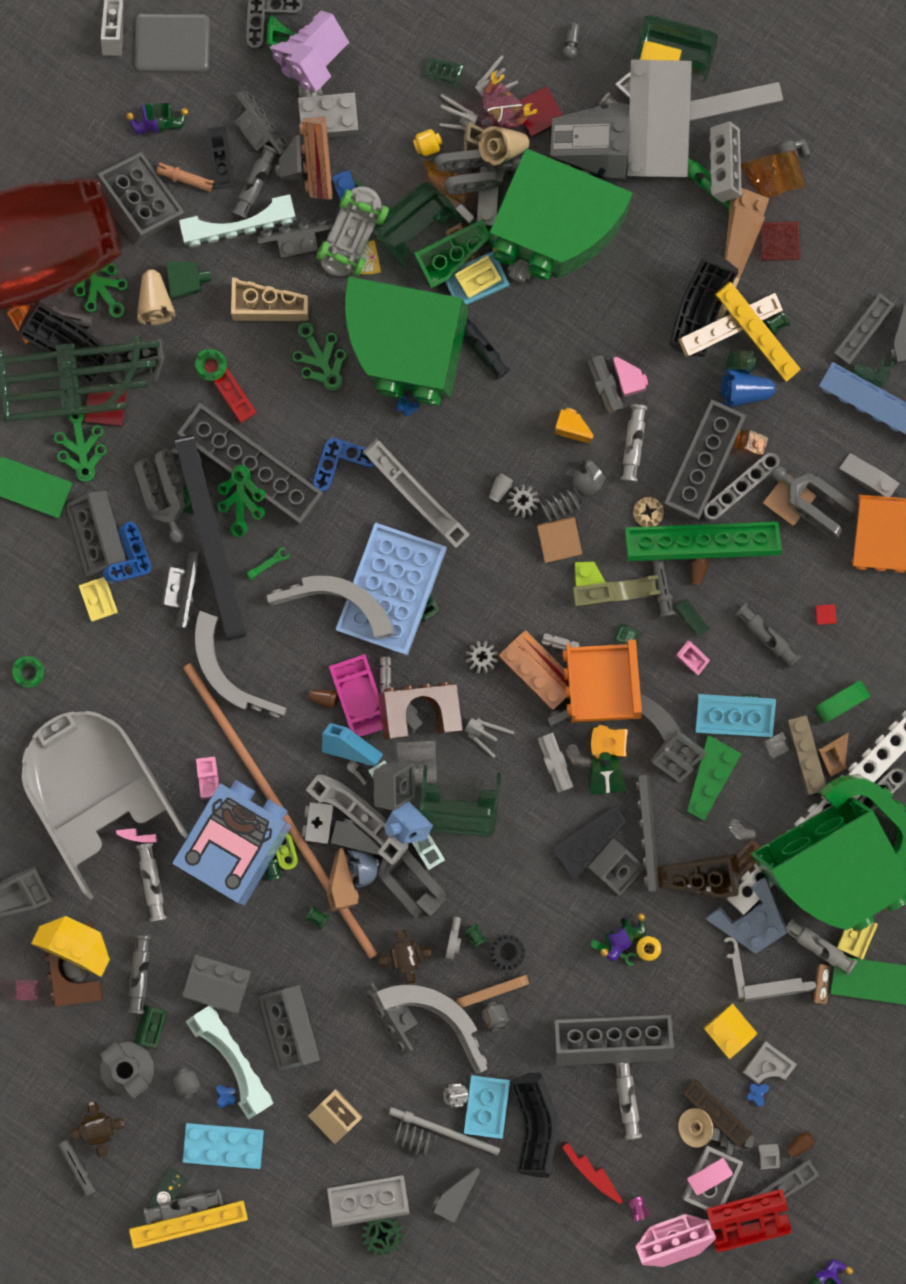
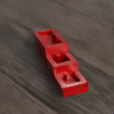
[562,1142,623,1204]

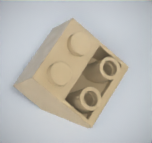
[308,1089,363,1144]

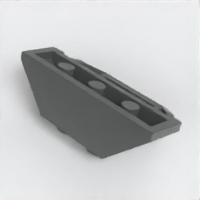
[110,340,164,387]

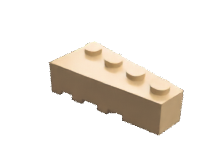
[231,277,309,321]

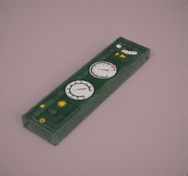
[135,1167,188,1227]

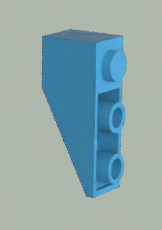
[322,723,383,766]

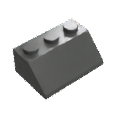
[182,955,251,1015]

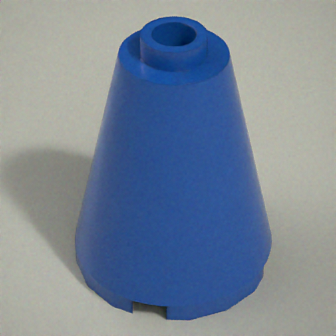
[721,369,776,408]

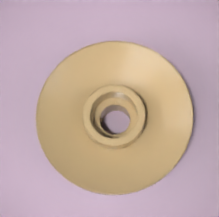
[678,1108,713,1147]

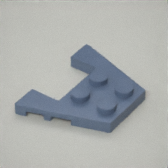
[706,876,787,954]

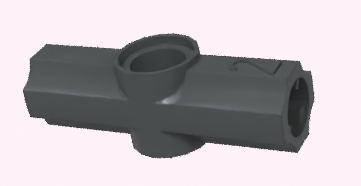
[587,355,623,414]

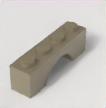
[786,715,826,796]

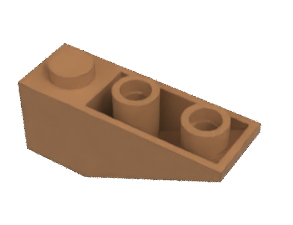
[326,848,359,912]

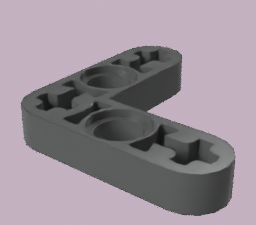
[246,0,303,50]

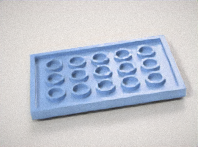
[336,523,447,656]

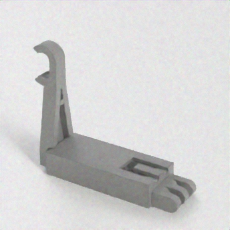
[724,937,816,1002]

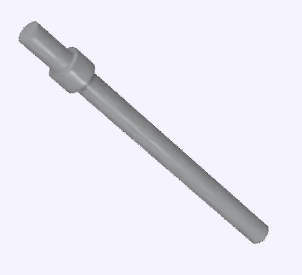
[389,1107,500,1155]

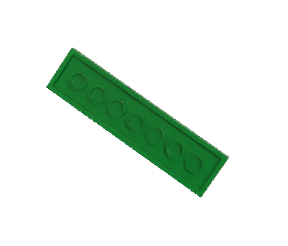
[625,522,782,561]

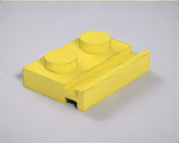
[455,256,502,299]
[79,577,118,622]
[837,922,878,959]

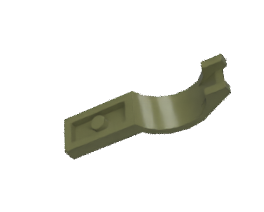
[572,575,661,607]

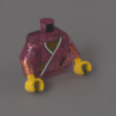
[480,70,537,129]

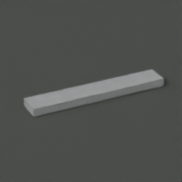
[690,82,783,122]

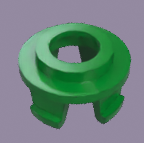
[195,349,227,381]
[12,656,44,688]

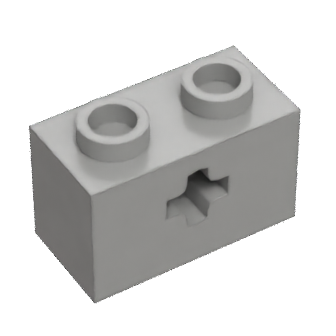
[302,802,334,844]

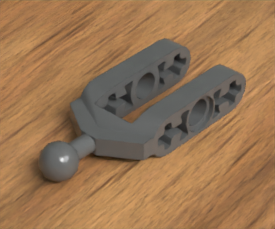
[434,149,521,194]
[134,449,185,544]
[772,466,857,540]
[378,849,445,918]

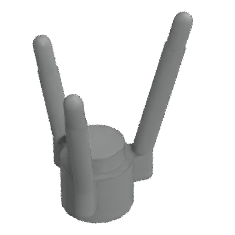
[475,55,518,99]
[439,94,478,131]
[465,718,514,758]

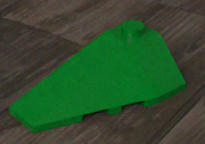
[412,219,490,288]

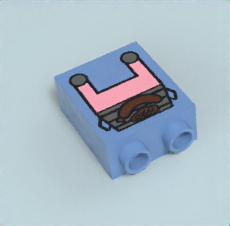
[172,780,292,906]

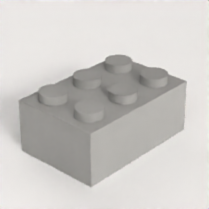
[298,93,359,140]
[682,1145,743,1210]

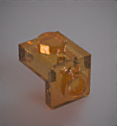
[735,430,768,456]

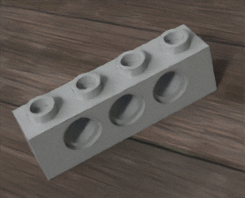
[709,121,742,202]

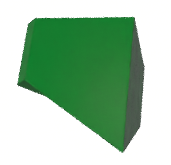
[267,15,298,51]

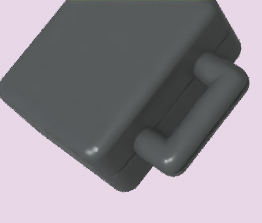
[134,14,210,73]

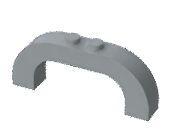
[306,775,408,865]

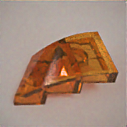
[741,150,806,198]
[423,160,474,203]

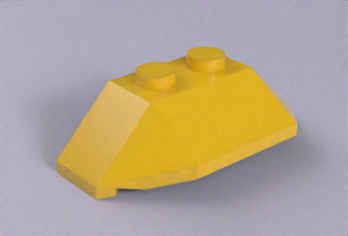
[31,916,110,977]

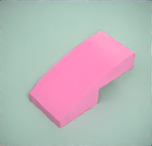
[196,757,219,800]
[116,828,158,843]
[687,1157,733,1195]

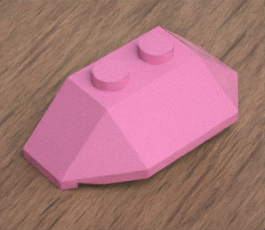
[636,1214,716,1267]

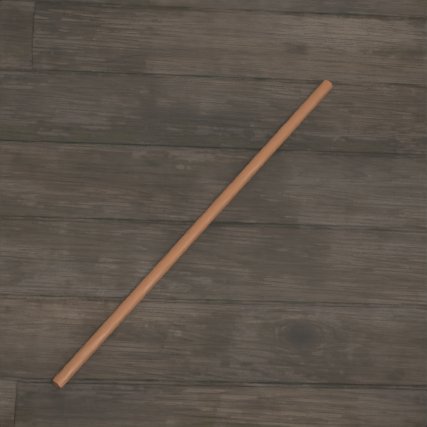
[183,663,377,959]

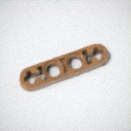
[455,975,530,1008]

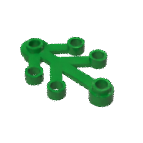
[74,255,128,319]
[292,323,346,391]
[54,409,107,482]
[217,465,266,537]

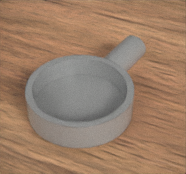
[446,917,461,960]

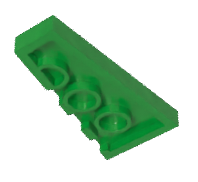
[687,735,741,821]

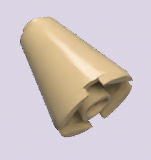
[478,126,529,165]
[137,270,175,325]

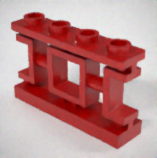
[706,1189,792,1253]

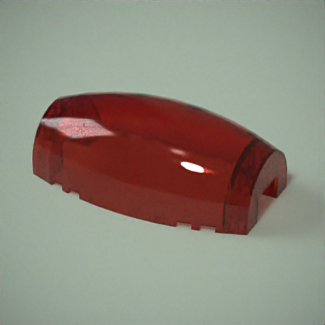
[0,178,123,311]

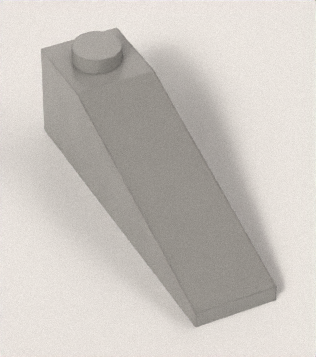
[477,165,498,230]

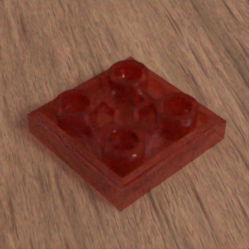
[761,221,800,261]

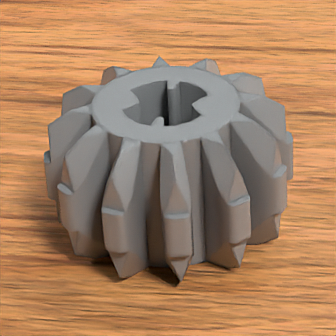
[507,485,539,518]
[466,641,498,673]

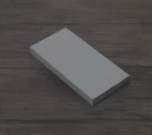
[327,1175,410,1227]

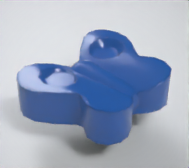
[396,394,419,416]
[747,1083,769,1106]
[216,1085,236,1108]

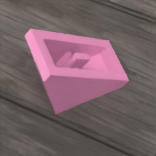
[675,640,710,675]

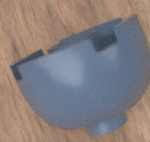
[347,849,380,888]

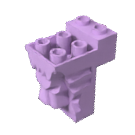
[270,11,349,92]

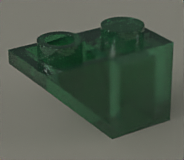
[725,351,756,374]

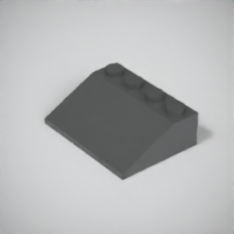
[91,152,185,245]

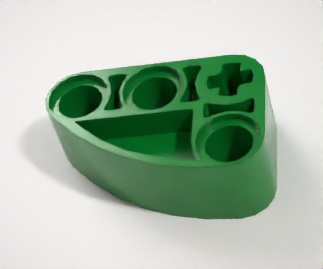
[813,680,871,724]

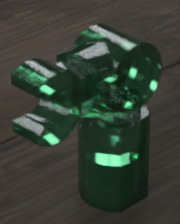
[852,356,895,388]

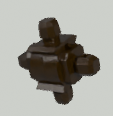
[378,929,433,984]
[70,1101,125,1157]

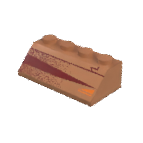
[299,116,333,199]
[499,630,569,711]

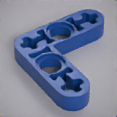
[313,438,375,492]
[103,522,151,583]

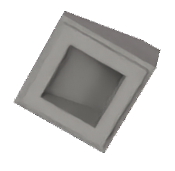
[758,1144,780,1169]

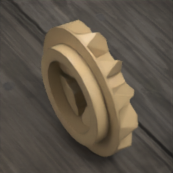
[633,497,664,527]

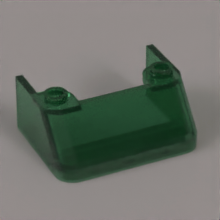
[633,15,718,83]
[372,182,463,268]
[419,765,501,837]

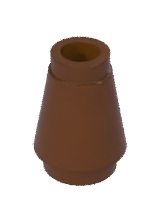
[690,558,709,585]
[309,689,338,709]
[786,1131,816,1158]

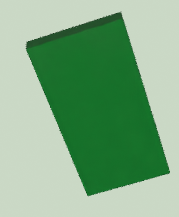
[0,456,73,519]
[830,957,906,1005]

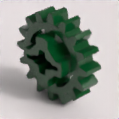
[361,1217,404,1257]

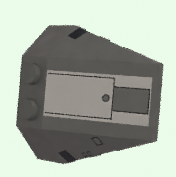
[550,103,629,179]

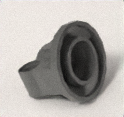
[100,1042,155,1099]

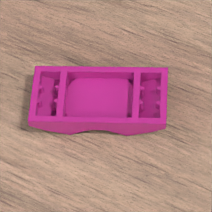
[329,654,383,737]

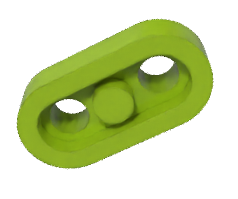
[276,833,298,870]

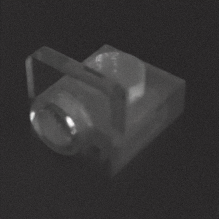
[764,732,789,758]

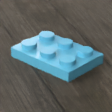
[445,251,509,305]
[464,1075,510,1139]

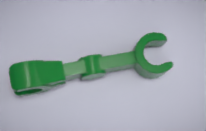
[246,547,290,580]
[590,939,637,966]

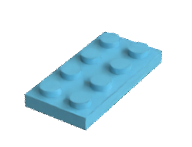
[695,694,776,737]
[183,1123,264,1169]

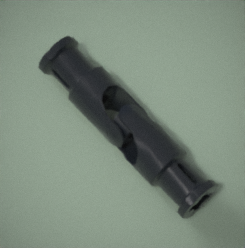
[463,318,510,380]

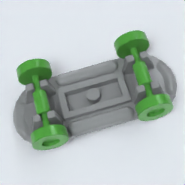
[316,186,389,277]

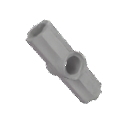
[538,733,573,793]

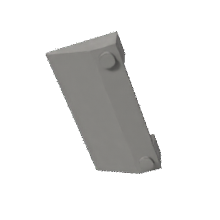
[627,59,692,177]

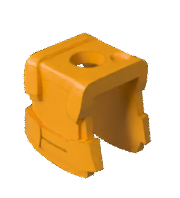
[591,724,628,759]

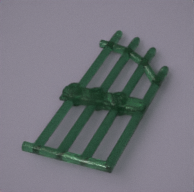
[0,336,160,422]

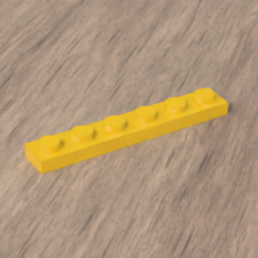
[715,282,801,382]
[129,1200,248,1249]

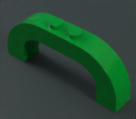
[819,775,906,871]

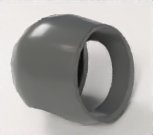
[572,458,606,496]

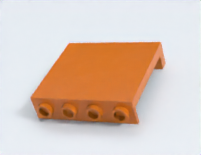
[851,495,906,573]
[563,640,642,722]

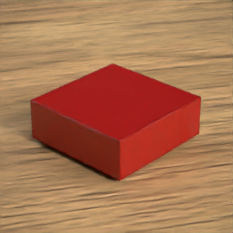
[815,604,837,625]

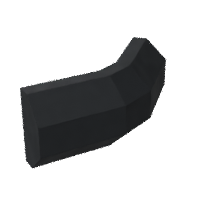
[669,255,739,357]
[18,302,116,386]
[510,1072,558,1178]

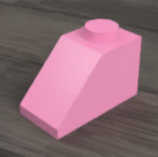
[613,357,648,397]

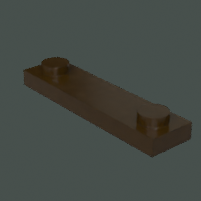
[682,1079,753,1148]

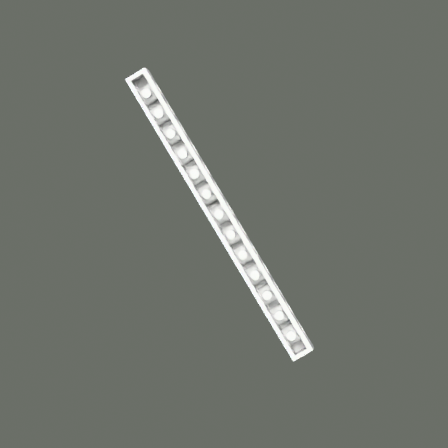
[726,710,906,915]

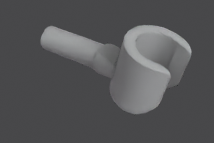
[347,760,367,785]

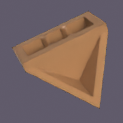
[817,733,849,777]

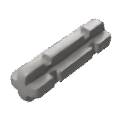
[542,634,579,650]
[380,657,391,693]

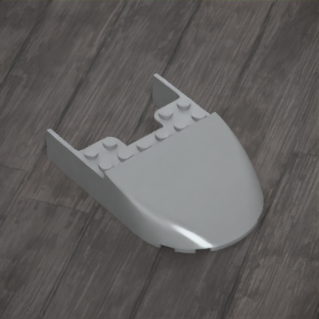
[21,711,189,900]

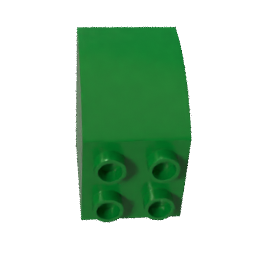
[489,148,633,281]
[345,277,469,406]
[750,797,906,931]

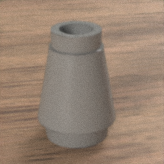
[489,473,513,503]

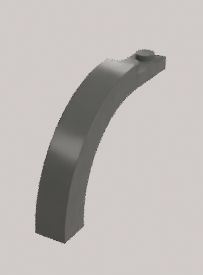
[547,694,681,742]

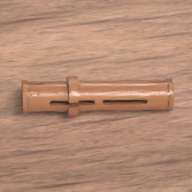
[156,162,214,192]

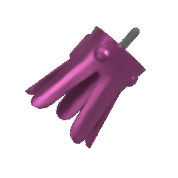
[628,1192,652,1223]

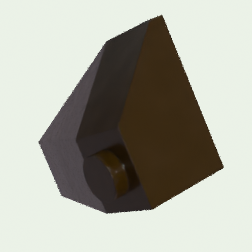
[657,853,740,898]

